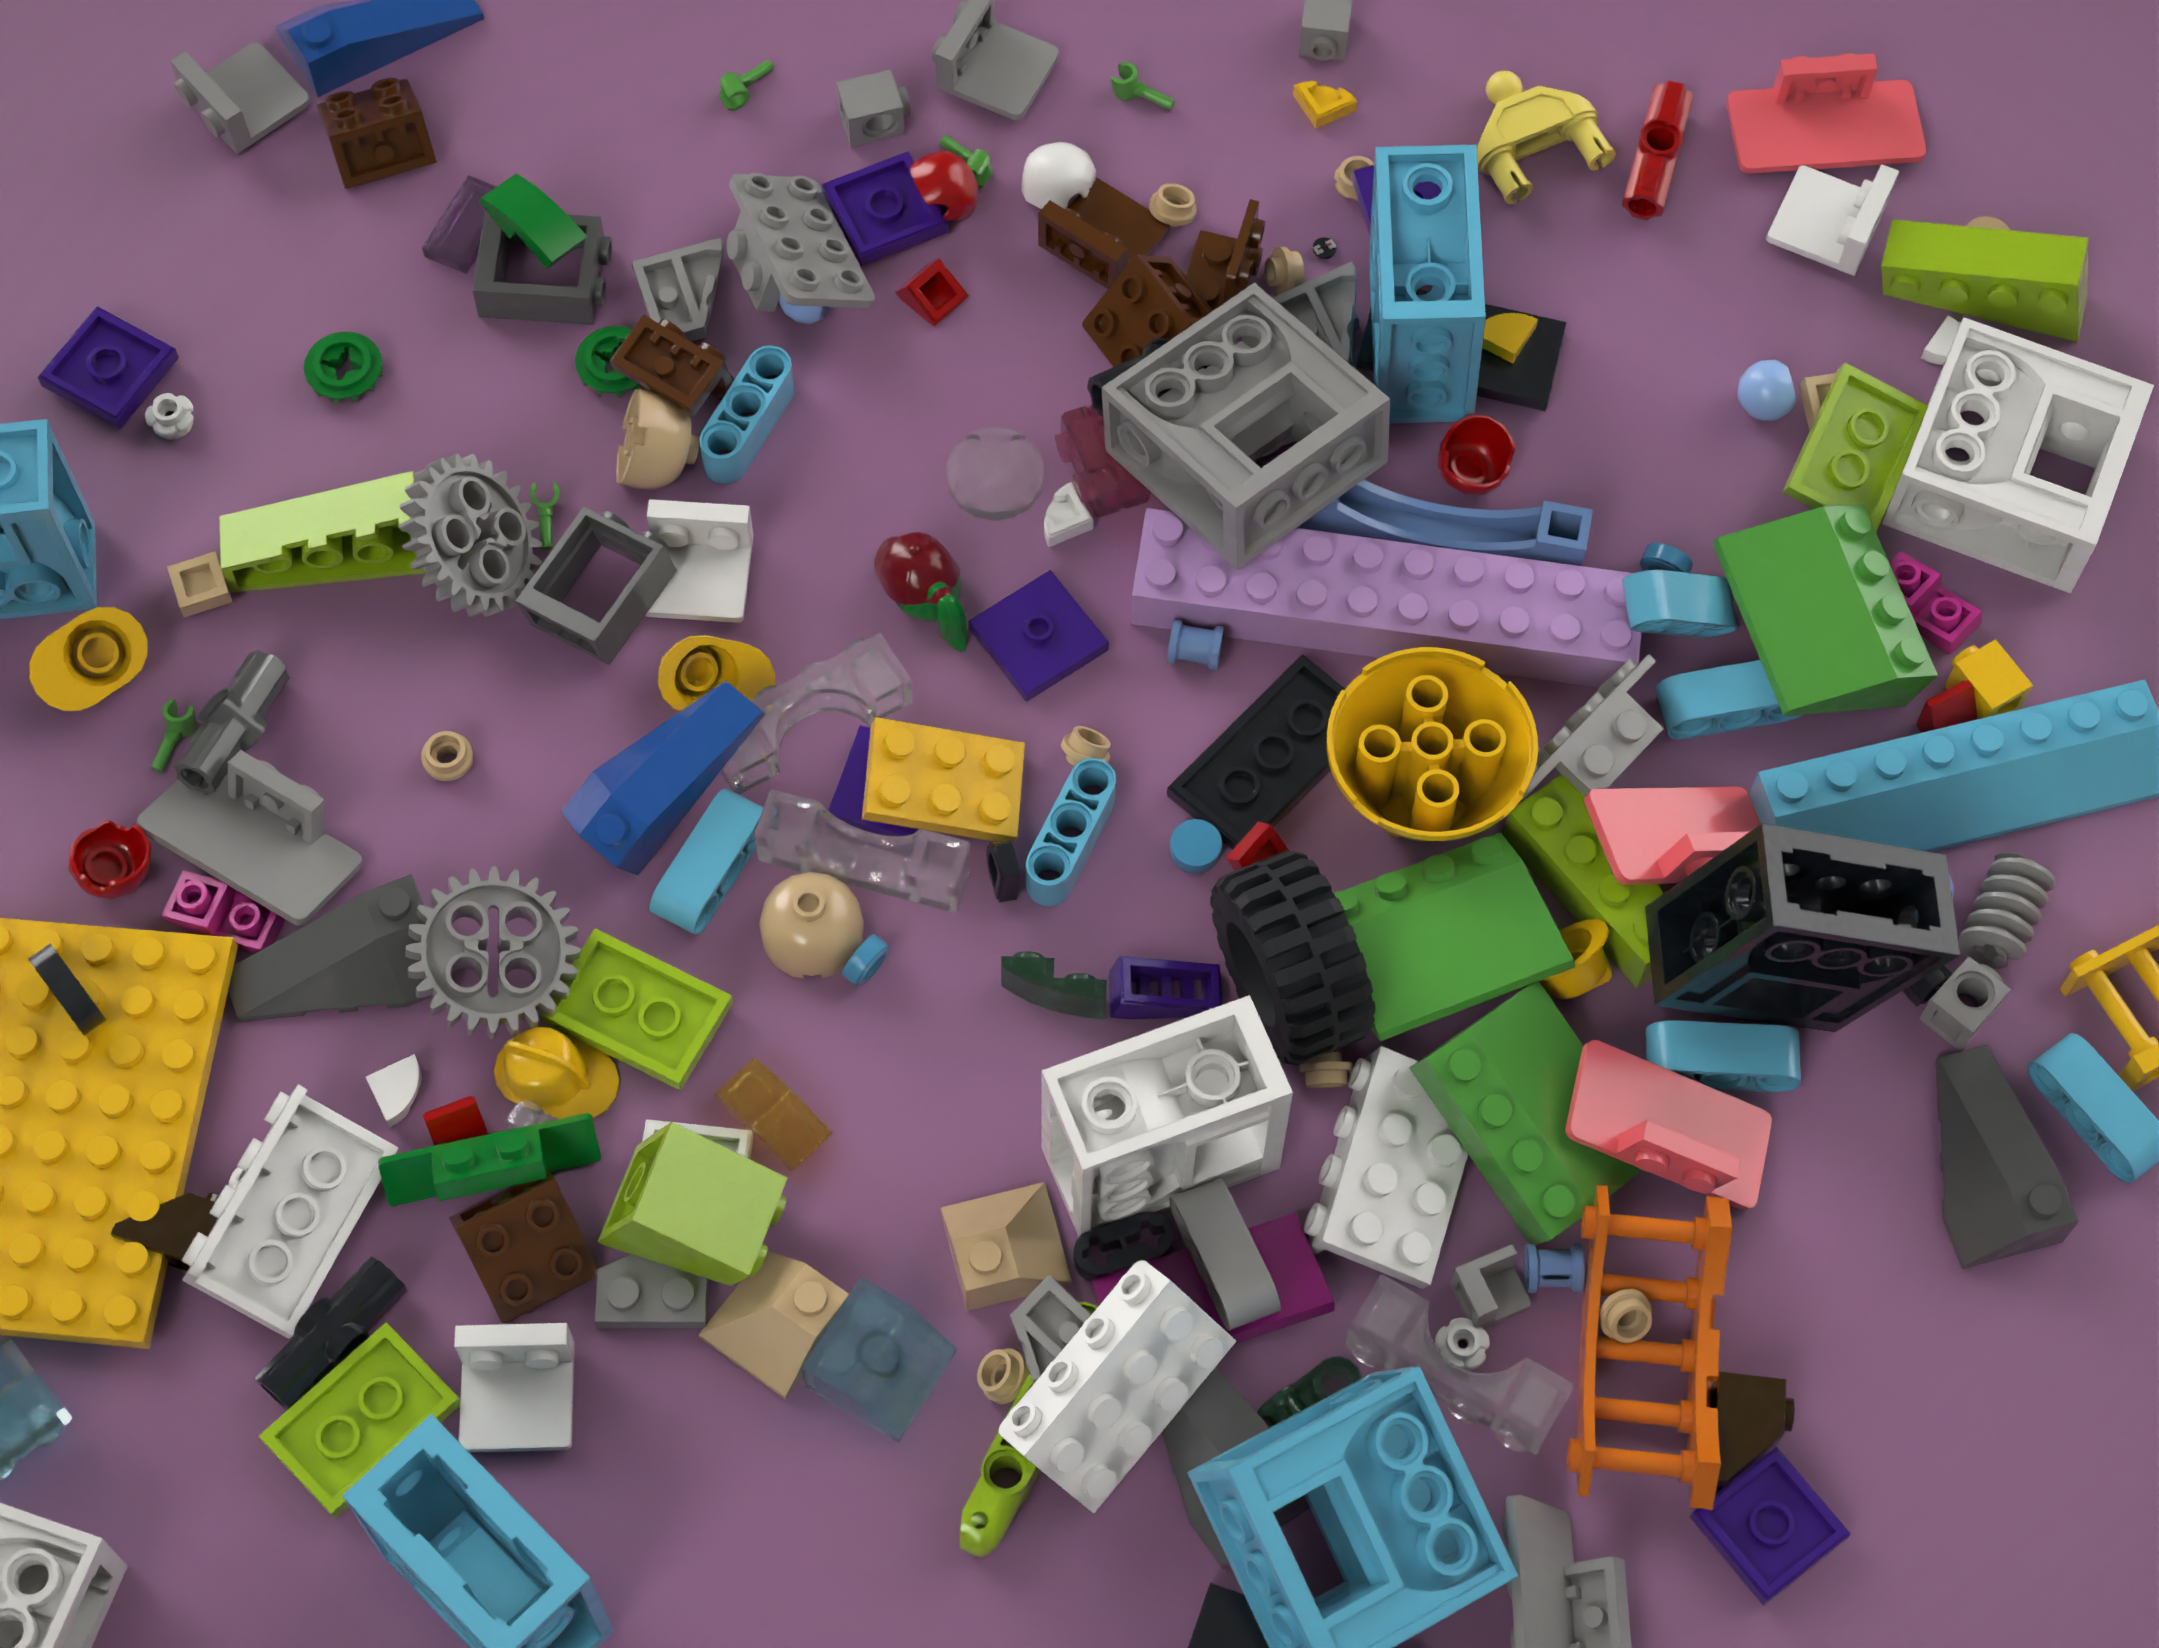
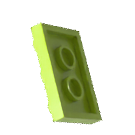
[1782,362,1928,531]
[541,928,733,1091]
[259,1322,461,1519]

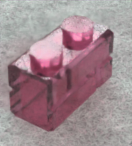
[1055,405,1150,518]

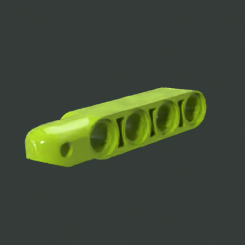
[960,1302,1098,1557]

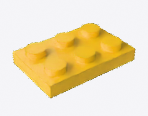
[862,717,1025,844]

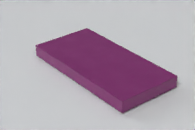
[1091,1213,1335,1345]

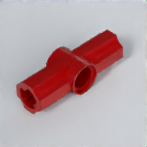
[1622,80,1694,220]

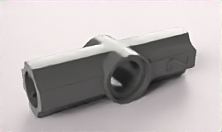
[173,650,290,795]

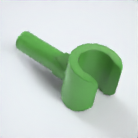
[719,60,774,111]
[1110,62,1175,110]
[940,135,993,188]
[530,481,560,549]
[150,699,197,773]

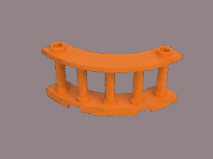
[1566,1185,1733,1510]

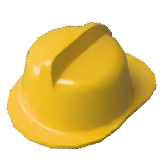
[29,607,148,711]
[658,635,776,711]
[1539,919,1612,1000]
[494,1027,620,1119]

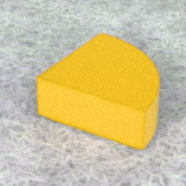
[1293,81,1358,129]
[1482,313,1538,363]

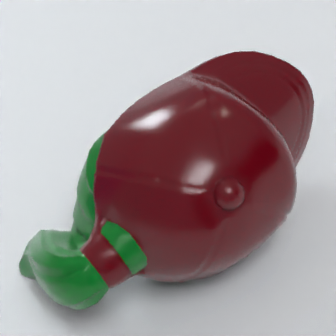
[874,532,967,652]

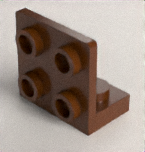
[317,78,437,189]
[1038,178,1170,289]
[1186,199,1266,311]
[1082,254,1213,367]
[610,314,734,416]
[449,1168,599,1323]

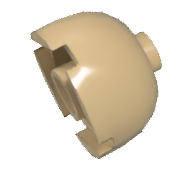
[616,389,700,490]
[759,872,864,979]

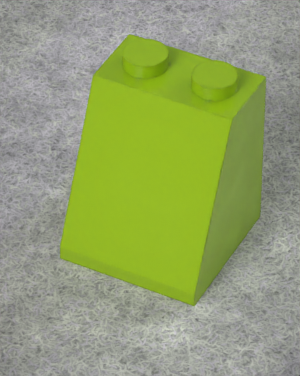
[598,1122,788,1286]

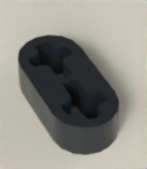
[28,943,106,1036]
[1073,1211,1174,1282]

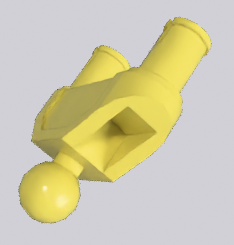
[1477,70,1616,205]

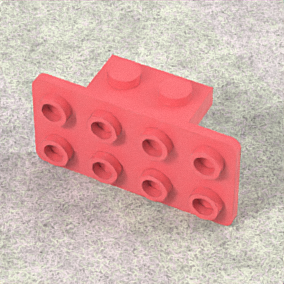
[1726,53,1927,174]
[1584,786,1761,885]
[1565,1040,1772,1210]

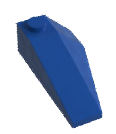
[275,0,484,97]
[561,681,766,875]

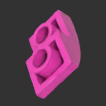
[1889,551,1982,655]
[161,870,285,954]

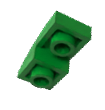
[479,173,587,269]

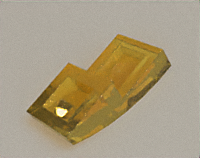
[714,1057,833,1171]

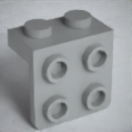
[932,0,1059,120]
[170,42,310,154]

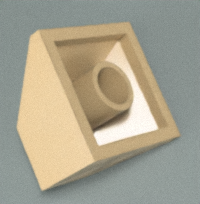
[940,1182,1072,1311]
[699,1250,852,1400]

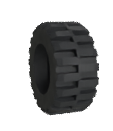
[1210,850,1376,1066]

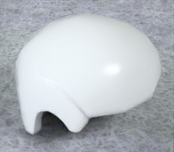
[1022,142,1096,209]

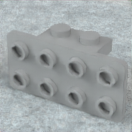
[727,173,875,312]
[1518,654,1664,804]
[137,750,362,925]
[1502,1494,1632,1648]

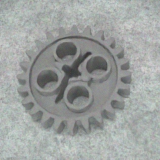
[399,453,543,617]
[405,866,581,1039]

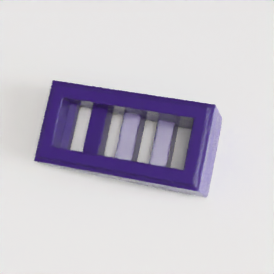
[1109,956,1222,1019]

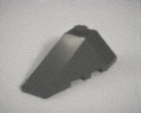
[228,874,455,1021]
[1935,1045,2079,1269]
[1162,1366,1310,1569]

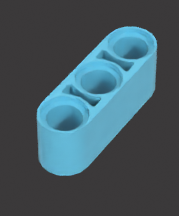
[699,345,794,484]
[1622,570,1738,638]
[1655,660,1802,740]
[1026,758,1116,907]
[649,788,772,935]
[1646,1020,1801,1092]
[2027,1033,2159,1184]

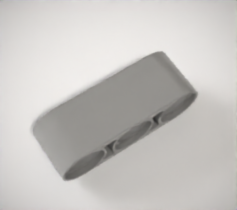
[1169,1178,1281,1330]

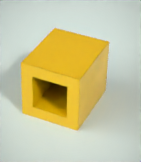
[1944,639,2033,719]

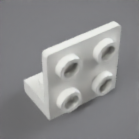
[1766,164,1899,276]
[645,499,754,623]
[454,1323,575,1453]

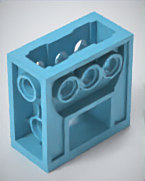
[1369,145,1486,423]
[0,419,97,619]
[1187,1366,1518,1648]
[342,1414,615,1648]

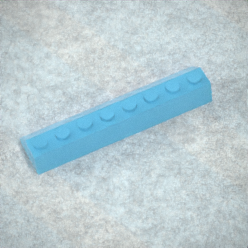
[1749,679,2159,852]

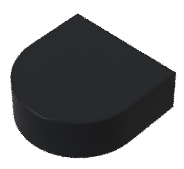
[986,839,1021,903]

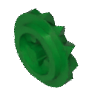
[575,326,640,398]
[304,332,383,404]

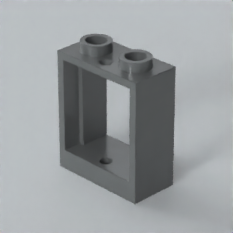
[472,210,612,325]
[515,506,677,665]

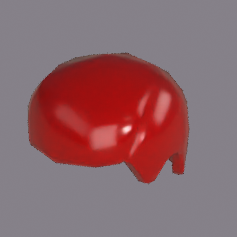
[910,151,979,222]
[1437,414,1516,495]
[69,820,151,899]

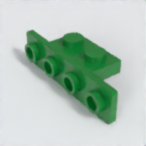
[378,1113,601,1206]

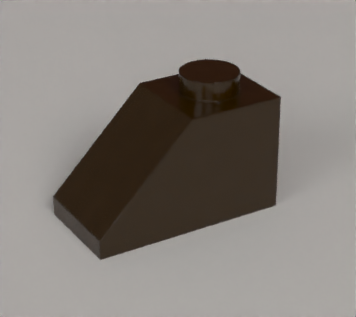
[110,1192,219,1272]
[1710,1372,1795,1493]

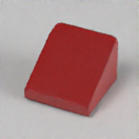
[895,258,969,326]
[1916,680,1977,733]
[423,1096,488,1146]

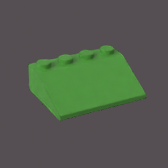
[1712,504,1938,716]
[1334,832,1575,1041]
[1409,981,1642,1245]

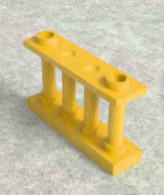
[2060,925,2159,1092]

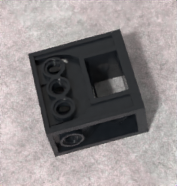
[1645,823,1960,1032]

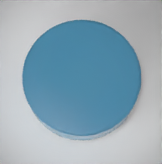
[1640,543,1693,573]
[1170,819,1222,874]
[842,934,890,987]

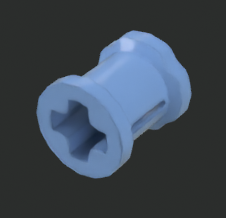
[1167,618,1224,671]
[1524,1243,1584,1293]

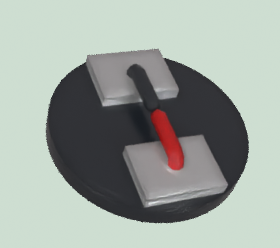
[1312,237,1336,259]

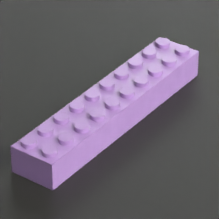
[1131,508,1641,692]

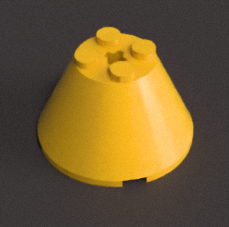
[1326,647,1538,841]

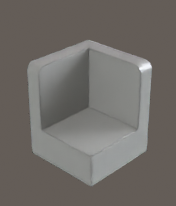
[1449,1244,1531,1328]

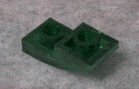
[1001,951,1107,1019]

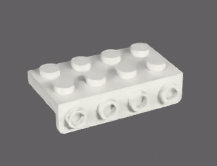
[1304,1046,1468,1289]
[181,1084,399,1339]
[999,1260,1236,1514]

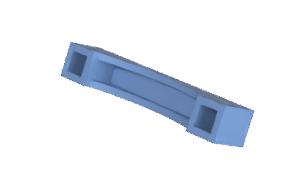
[1297,480,1593,566]

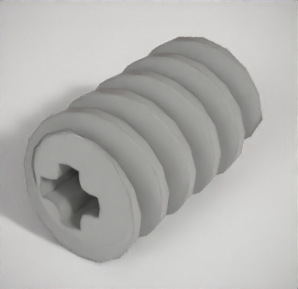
[1958,852,2056,969]

